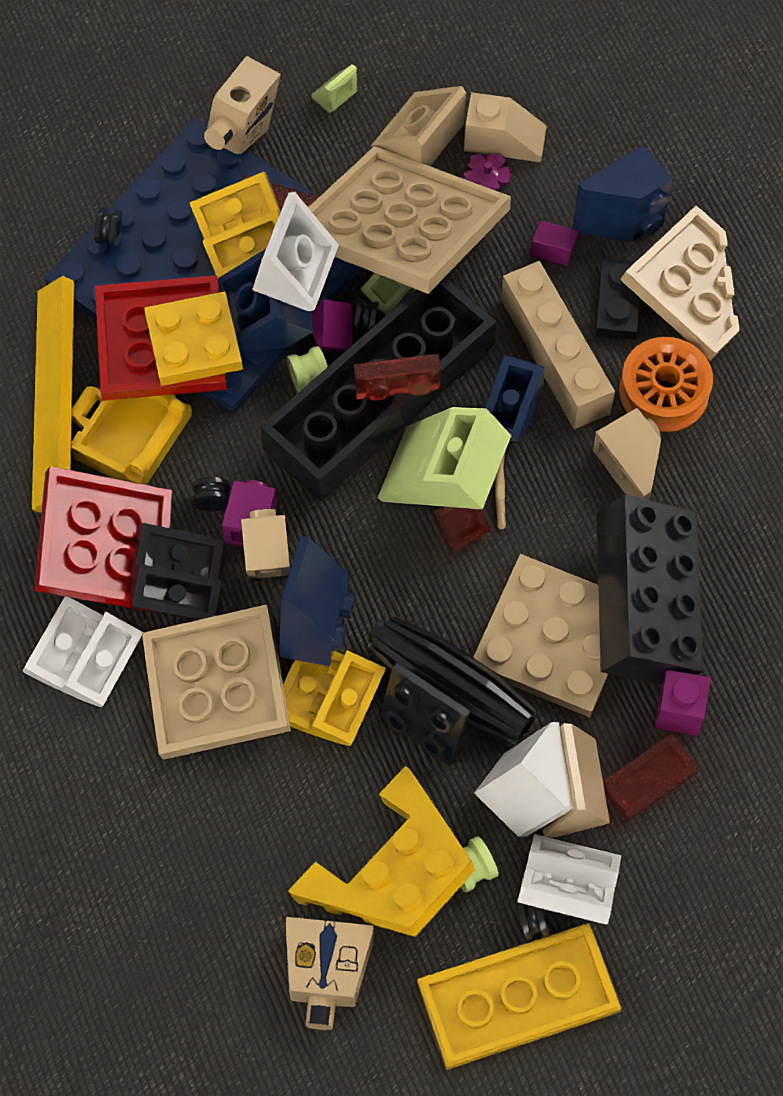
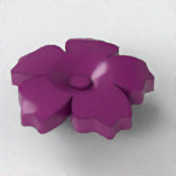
[464,153,512,191]

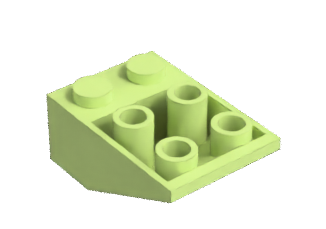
[378,407,511,509]

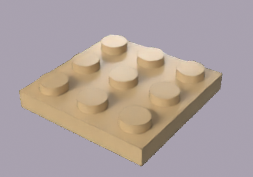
[473,554,609,718]
[142,604,291,760]

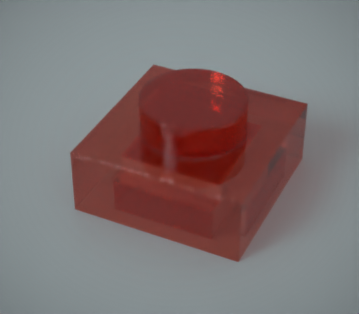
[434,506,491,551]

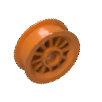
[619,337,713,432]

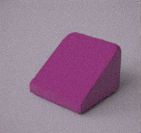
[530,221,579,266]
[311,300,353,353]

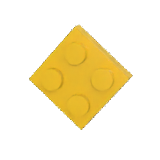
[144,292,243,386]

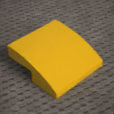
[189,172,281,278]
[283,650,386,746]

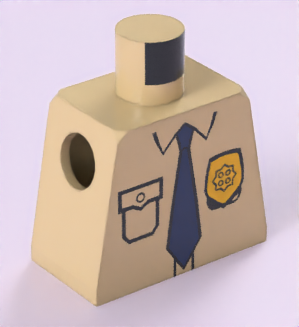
[204,56,281,154]
[286,917,374,1030]

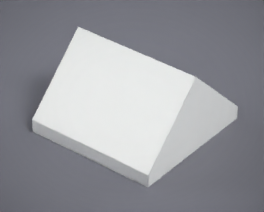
[253,192,339,311]
[474,722,574,837]

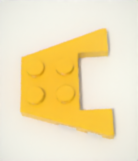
[288,766,476,937]

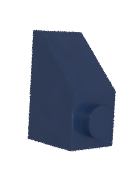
[485,355,544,442]

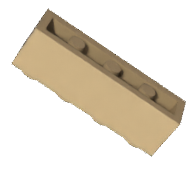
[501,261,615,429]

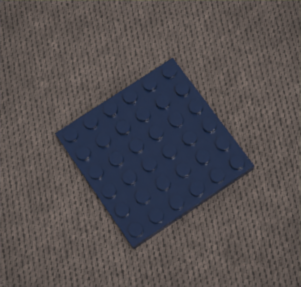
[44,117,362,414]

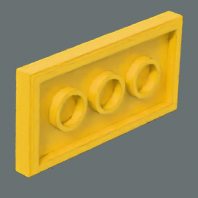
[417,923,621,1070]

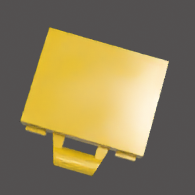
[71,386,192,485]

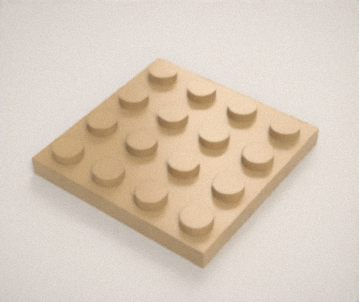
[308,146,511,294]

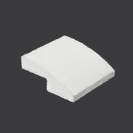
[22,596,144,708]
[518,834,621,925]

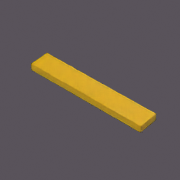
[32,276,74,513]

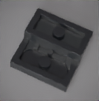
[131,523,224,620]

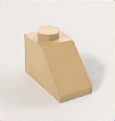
[464,92,547,162]
[593,408,661,500]
[241,509,290,580]

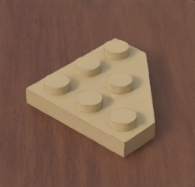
[620,205,739,361]

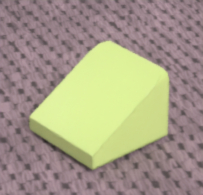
[312,64,357,113]
[360,273,416,315]

